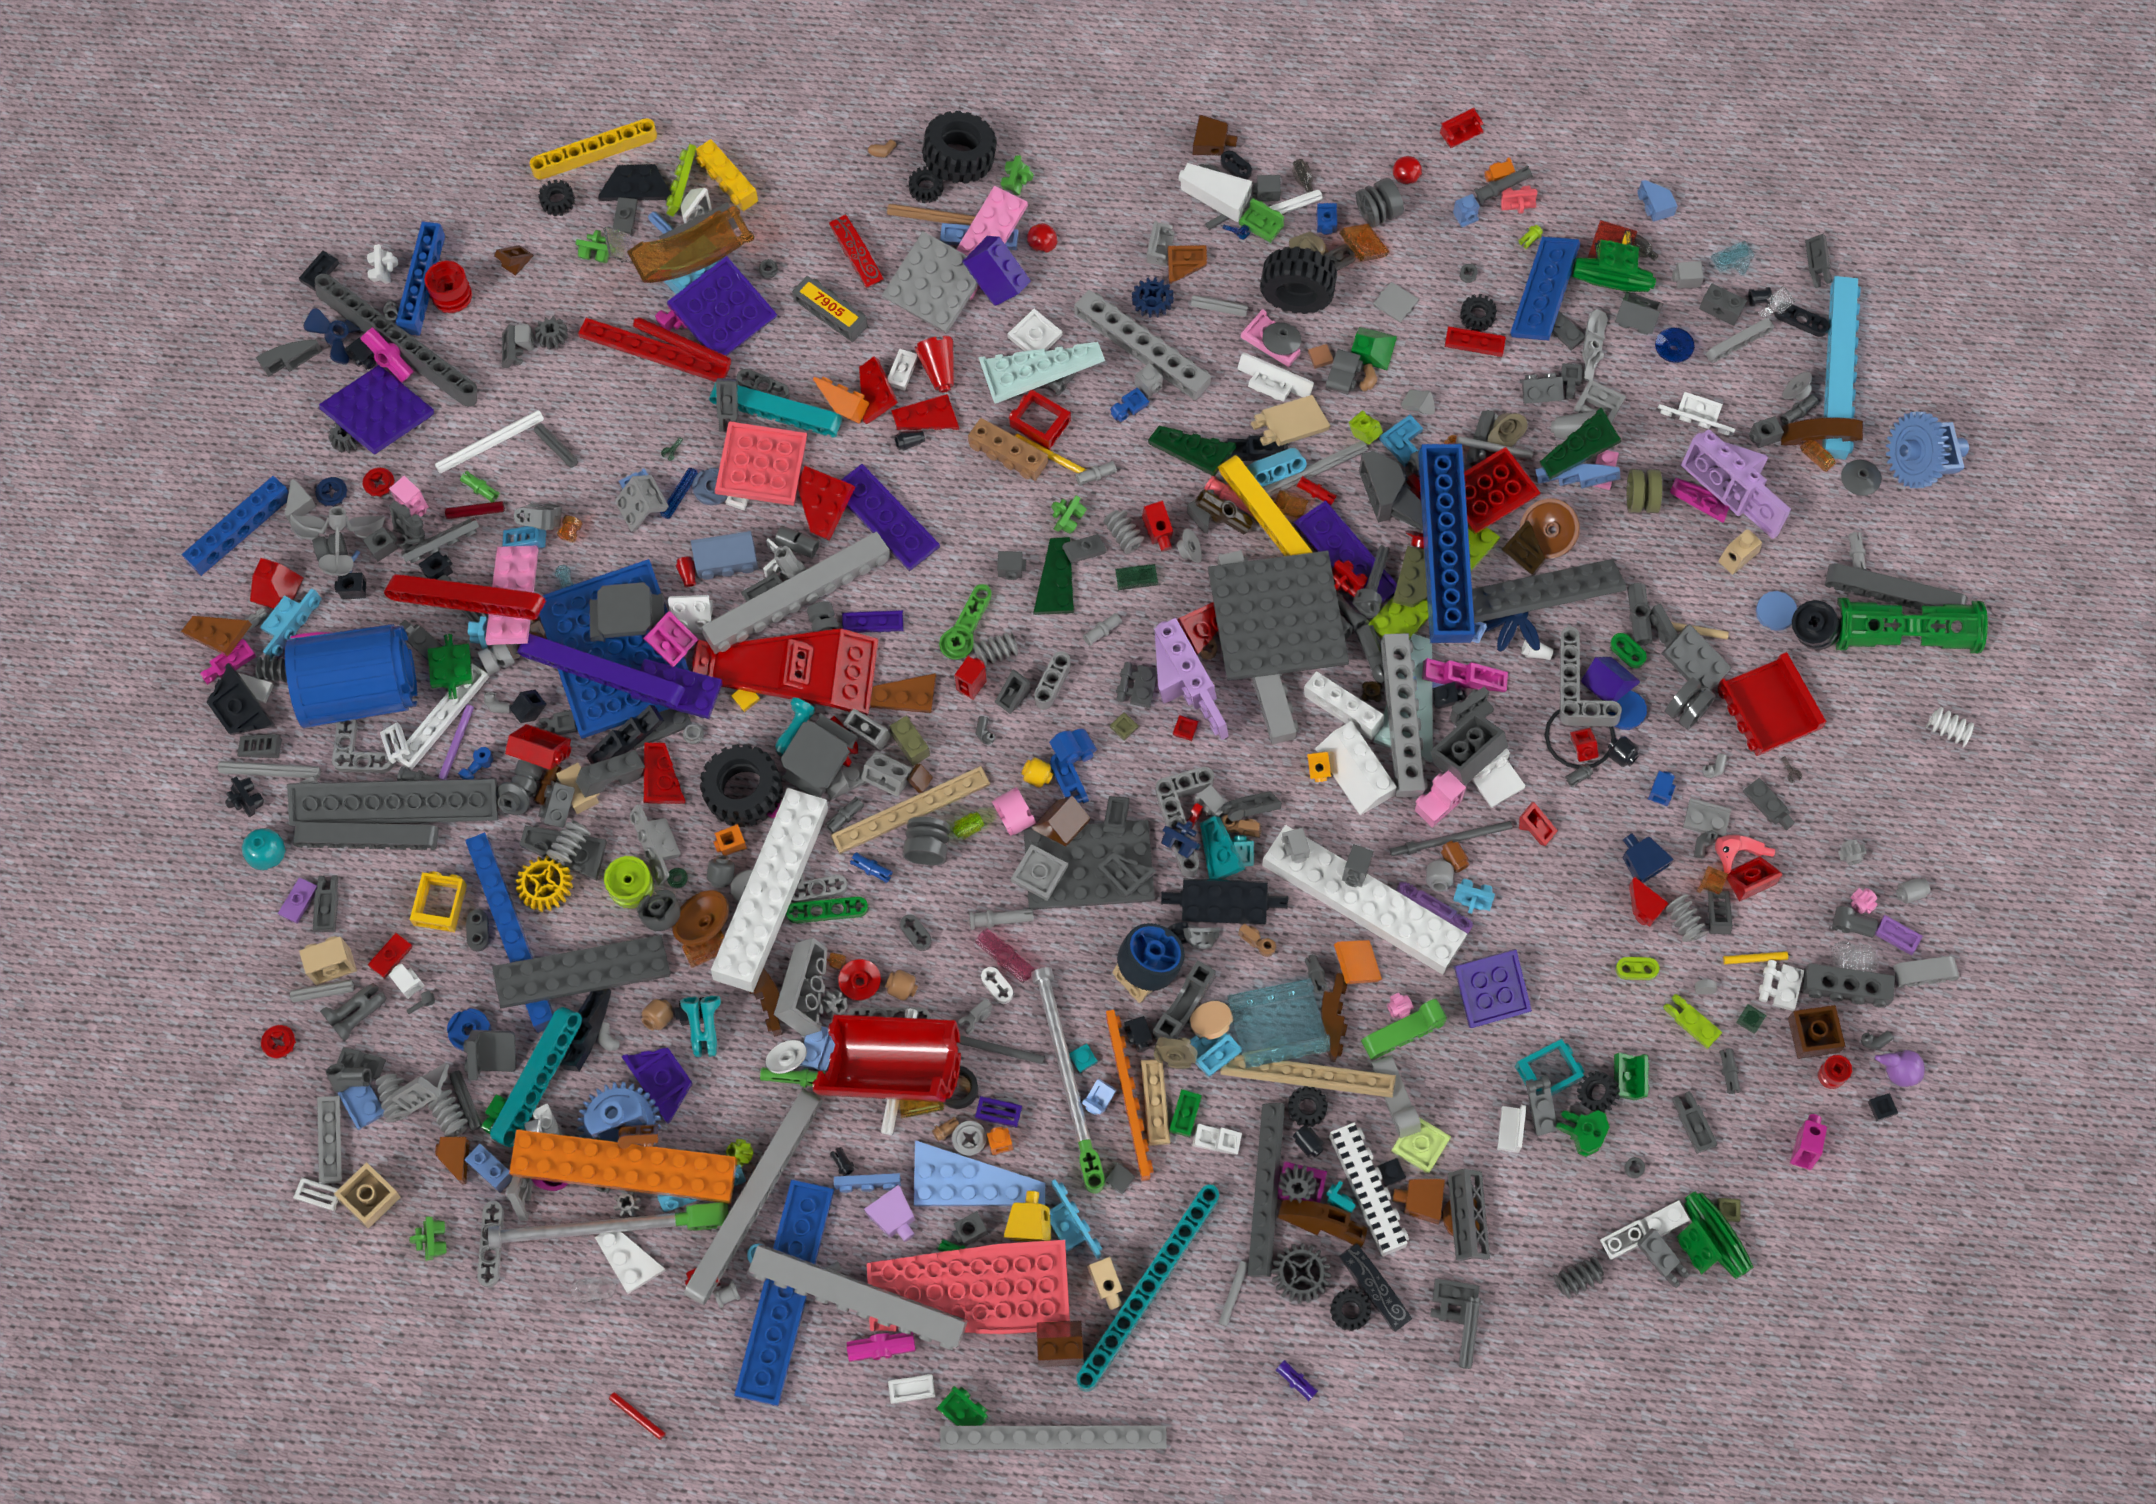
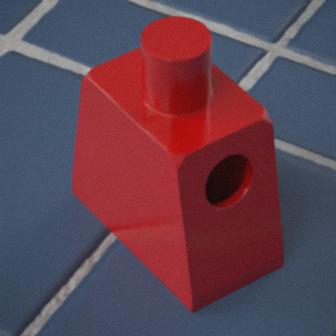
[1142,500,1173,552]

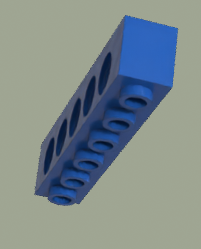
[396,221,445,336]
[181,476,289,576]

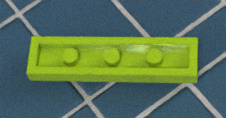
[666,144,697,217]

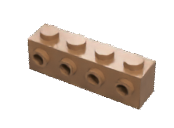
[968,418,1048,481]

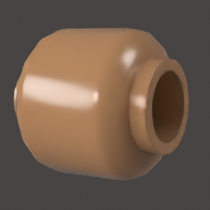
[885,969,918,1001]
[641,999,673,1031]

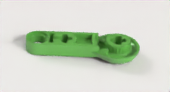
[939,584,991,660]

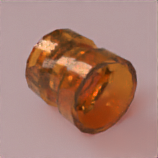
[557,515,583,543]

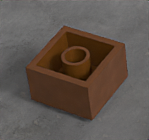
[1788,1005,1846,1059]

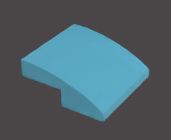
[1190,1033,1243,1077]

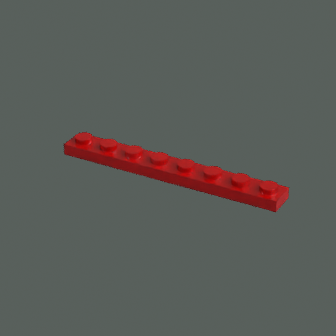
[578,318,730,382]

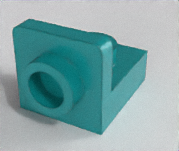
[1231,835,1254,866]
[1326,1180,1356,1214]

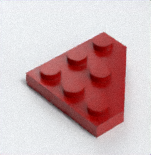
[798,466,855,541]

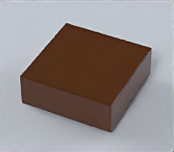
[906,764,933,793]

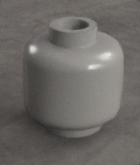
[1426,859,1454,892]

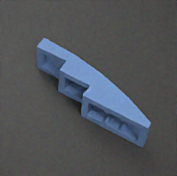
[1535,464,1621,489]

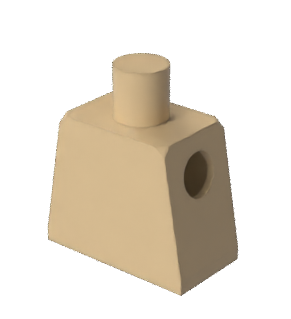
[1718,529,1762,575]
[1087,1257,1123,1310]

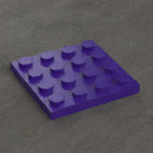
[667,256,777,356]
[319,365,434,455]

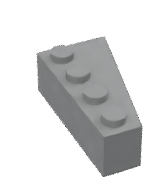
[774,938,827,1036]

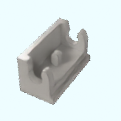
[1146,221,1175,266]

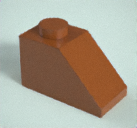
[435,1137,470,1184]

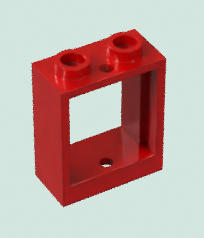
[1009,390,1071,450]
[505,724,572,770]

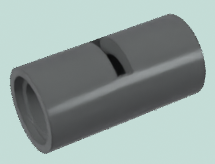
[775,526,820,558]

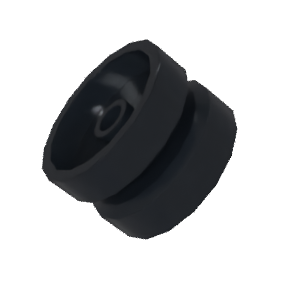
[1792,600,1841,650]

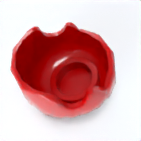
[1393,156,1422,184]
[1026,223,1058,253]

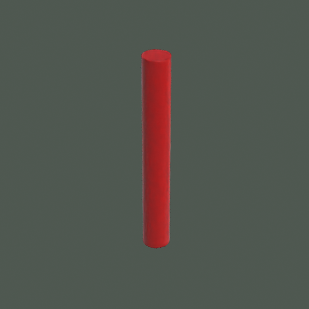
[609,1392,666,1440]

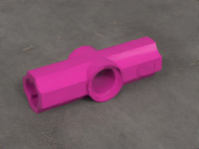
[360,327,415,383]
[846,1332,916,1362]

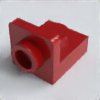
[1570,728,1599,762]

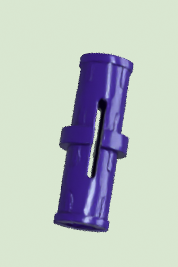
[1275,1360,1318,1402]

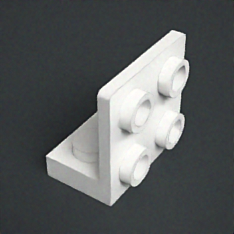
[1472,748,1525,808]

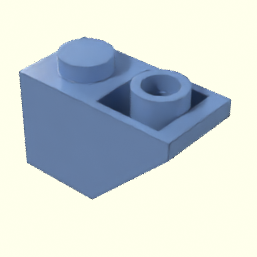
[1637,180,1677,222]

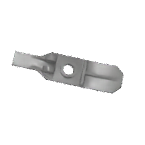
[1582,309,1608,382]

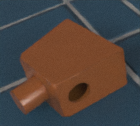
[1392,1179,1445,1224]

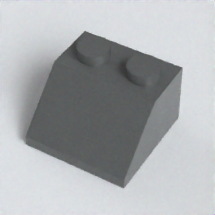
[1615,291,1664,335]

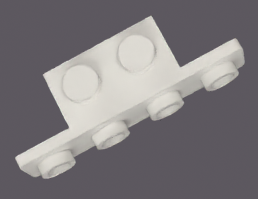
[1238,352,1314,402]
[1657,392,1735,436]

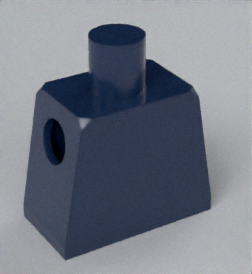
[1622,833,1674,883]

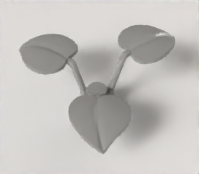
[290,506,385,576]

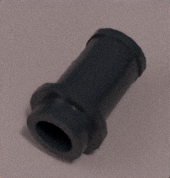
[830,1147,854,1176]

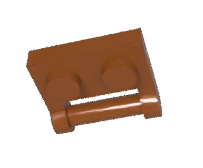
[618,1124,658,1149]

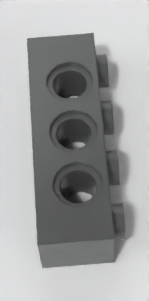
[1803,963,1895,1008]

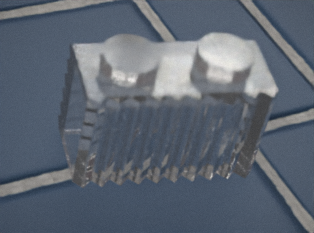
[1830,941,1878,973]

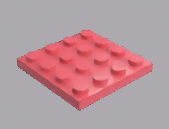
[715,421,807,506]

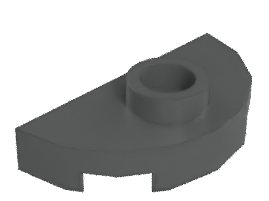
[1183,928,1220,950]

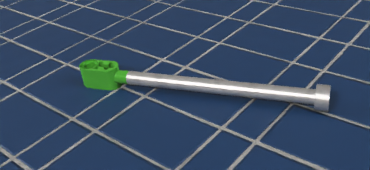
[1031,967,1105,1194]
[488,1203,728,1249]

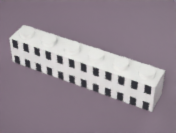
[1329,1122,1409,1257]

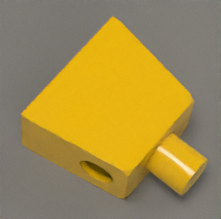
[1004,1191,1051,1242]

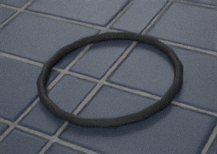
[1544,709,1616,769]

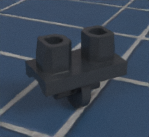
[225,776,264,817]

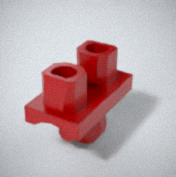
[1332,560,1368,597]

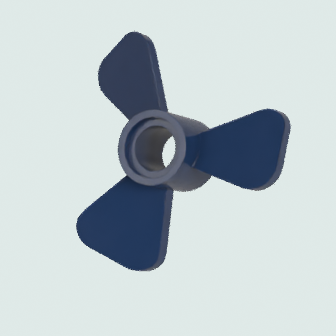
[303,308,362,365]

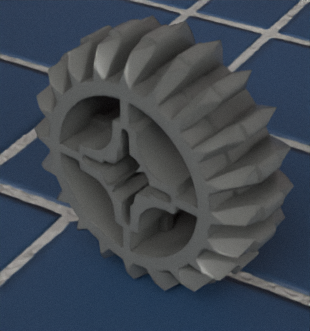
[1271,1243,1331,1304]

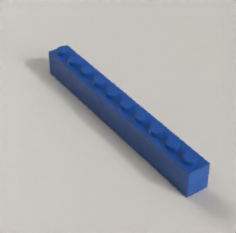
[465,832,554,1033]

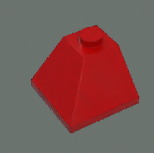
[250,558,304,609]

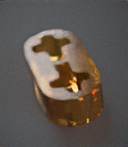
[1800,440,1836,472]

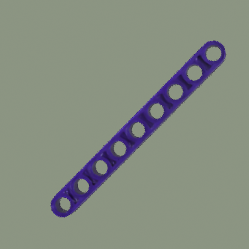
[517,634,685,709]

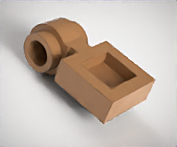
[1222,815,1261,838]
[1238,923,1276,957]

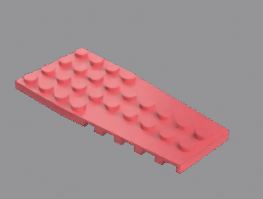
[867,1240,1070,1334]

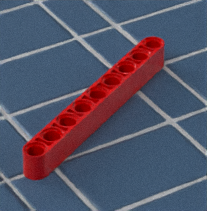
[384,574,546,620]

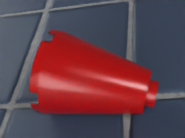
[915,336,954,393]

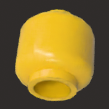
[1021,757,1053,788]

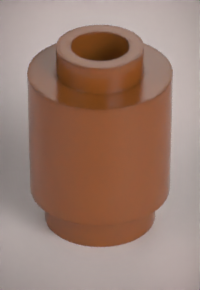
[1440,841,1470,873]

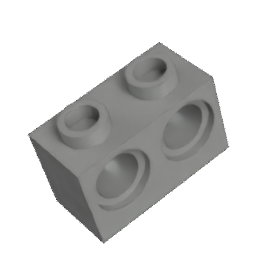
[861,751,912,797]

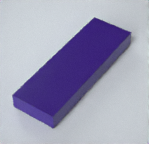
[842,610,904,633]

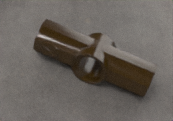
[1195,489,1253,535]

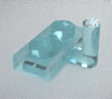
[1710,240,1755,276]

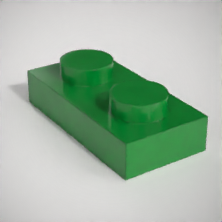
[1169,1089,1202,1138]

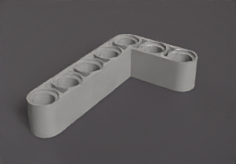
[1560,626,1622,727]
[1155,767,1214,877]

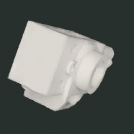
[533,1104,562,1135]

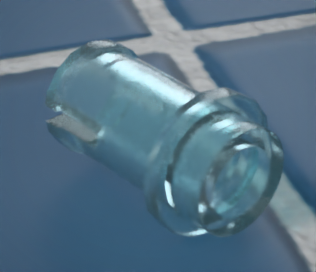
[555,565,574,589]

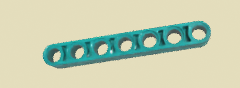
[709,382,843,438]
[490,1007,582,1147]

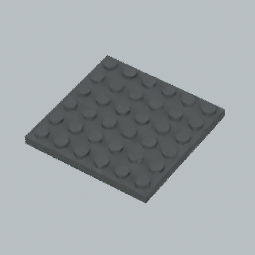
[1208,551,1349,681]

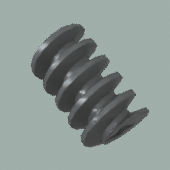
[256,655,287,683]
[1553,1256,1604,1299]

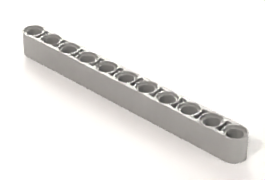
[684,1090,823,1305]

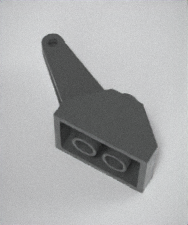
[1359,451,1423,531]

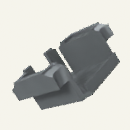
[590,582,665,642]
[781,714,859,798]

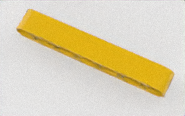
[529,118,657,180]
[1218,455,1313,556]

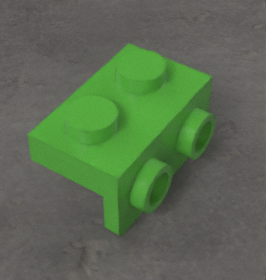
[1239,198,1284,243]

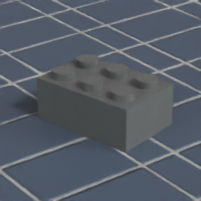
[1431,711,1508,786]

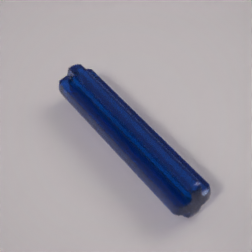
[660,467,698,519]

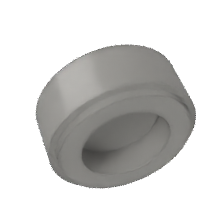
[1695,979,1717,994]

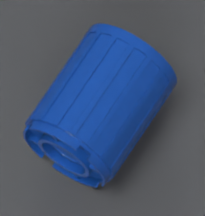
[285,624,418,729]

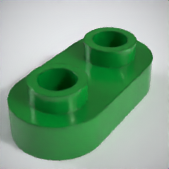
[1610,633,1647,669]

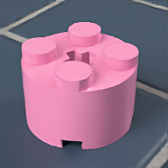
[992,787,1036,836]

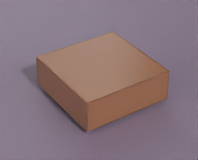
[1308,344,1334,369]

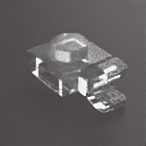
[1758,286,1796,318]

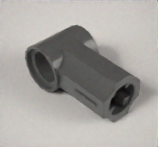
[1832,906,1878,938]
[326,1063,372,1092]

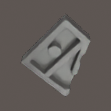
[506,1177,533,1221]

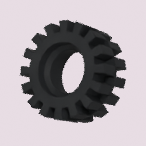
[908,166,943,203]
[538,179,575,216]
[1460,294,1497,332]
[1577,1071,1620,1113]
[1288,1086,1328,1127]
[1330,1288,1371,1331]

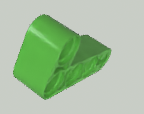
[1361,999,1447,1060]

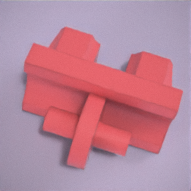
[1501,186,1537,214]

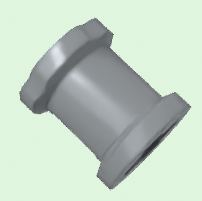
[713,1281,741,1308]

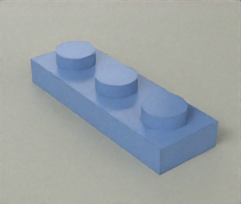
[834,1173,901,1193]

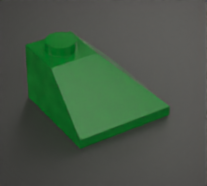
[1351,327,1397,370]

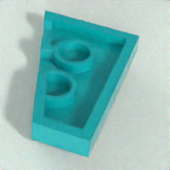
[1200,816,1245,880]

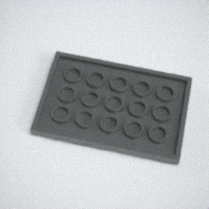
[1023,820,1155,910]

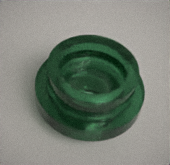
[667,868,688,889]

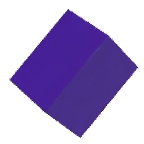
[1581,657,1640,702]

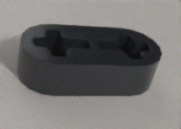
[1220,150,1252,180]

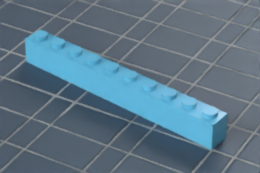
[1822,276,1861,460]

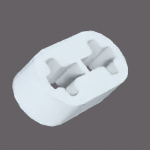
[981,967,1013,1004]

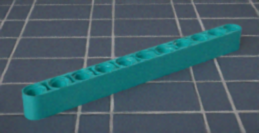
[1076,1185,1219,1392]

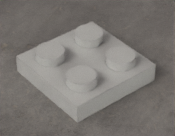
[1011,844,1068,901]

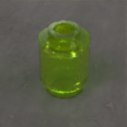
[952,812,985,840]

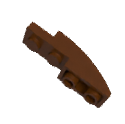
[749,968,783,1037]
[1321,973,1348,1062]
[1277,1200,1368,1248]

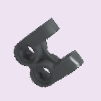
[514,503,562,530]

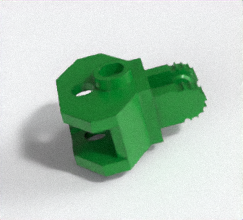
[1556,1110,1610,1157]

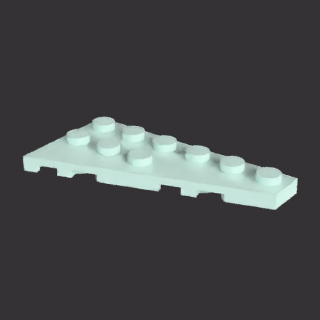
[978,342,1105,404]
[1374,634,1433,762]

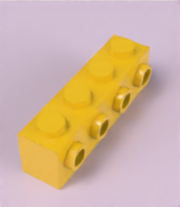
[696,139,758,211]

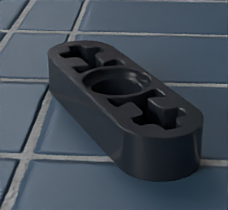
[1774,302,1830,337]

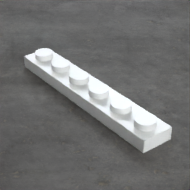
[395,663,489,770]

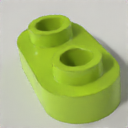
[1615,957,1659,980]

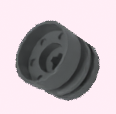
[1356,177,1404,228]
[902,817,951,866]

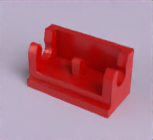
[1440,108,1483,148]

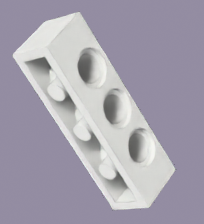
[1304,671,1384,740]

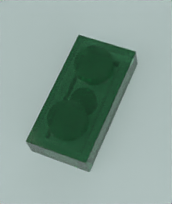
[1115,564,1158,590]

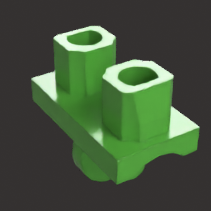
[1001,155,1034,195]
[575,230,615,263]
[1051,495,1087,534]
[409,1216,446,1261]

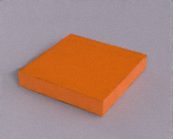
[1334,940,1382,984]

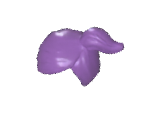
[1875,1050,1925,1087]

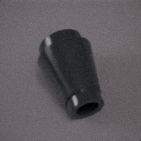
[894,431,925,451]

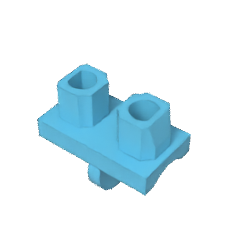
[467,616,488,649]
[1453,879,1495,914]

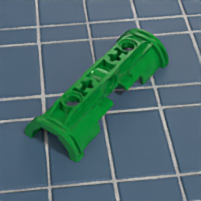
[1836,597,1988,654]

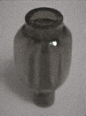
[1292,159,1314,193]
[1631,233,1659,261]

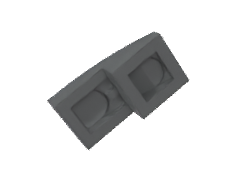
[337,1047,386,1079]

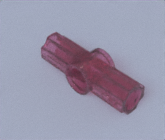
[975,928,1035,984]

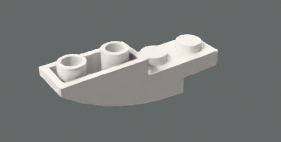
[1600,1200,1690,1260]

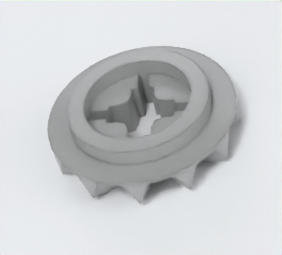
[952,1121,986,1156]

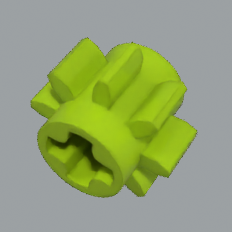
[726,1139,753,1167]

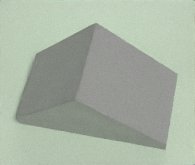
[285,479,316,523]

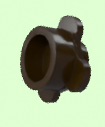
[1361,681,1382,702]

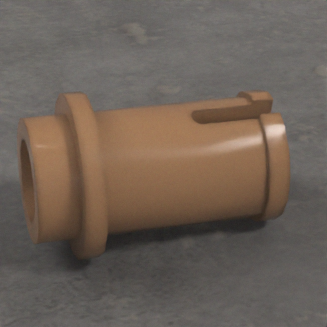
[932,1117,959,1142]

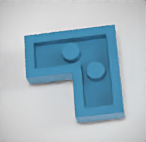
[1379,415,1423,467]

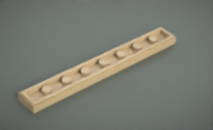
[831,766,990,854]
[1221,1055,1396,1098]

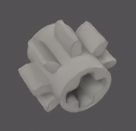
[1838,840,1867,865]
[821,990,848,1018]
[613,1190,641,1218]

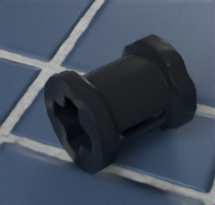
[1748,287,1772,307]

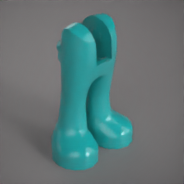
[775,697,815,757]
[680,995,721,1057]

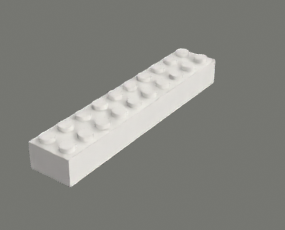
[711,788,828,992]
[1262,825,1467,975]

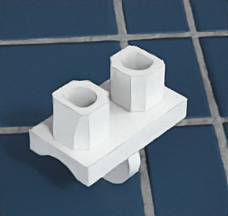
[367,244,398,284]

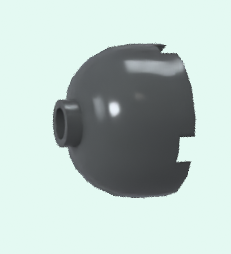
[637,890,681,932]

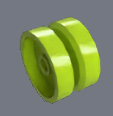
[604,856,654,909]

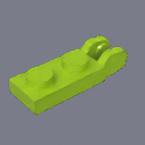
[1663,994,1723,1049]

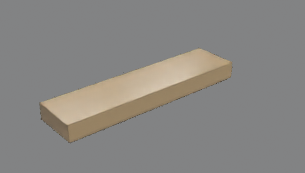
[1141,1059,1170,1146]

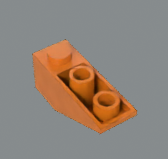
[813,376,869,424]

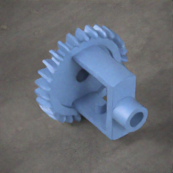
[1886,412,1969,488]
[577,1082,661,1146]

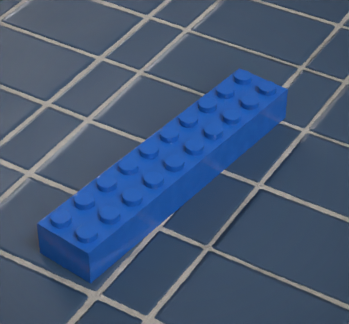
[1418,444,1475,643]

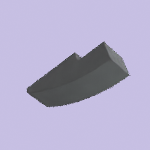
[256,339,322,377]

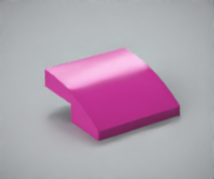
[643,611,699,667]

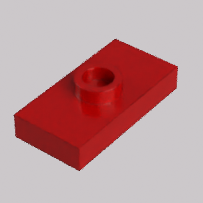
[368,933,413,979]

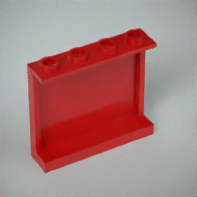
[1717,652,1827,756]

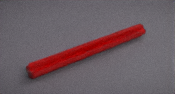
[633,317,731,368]

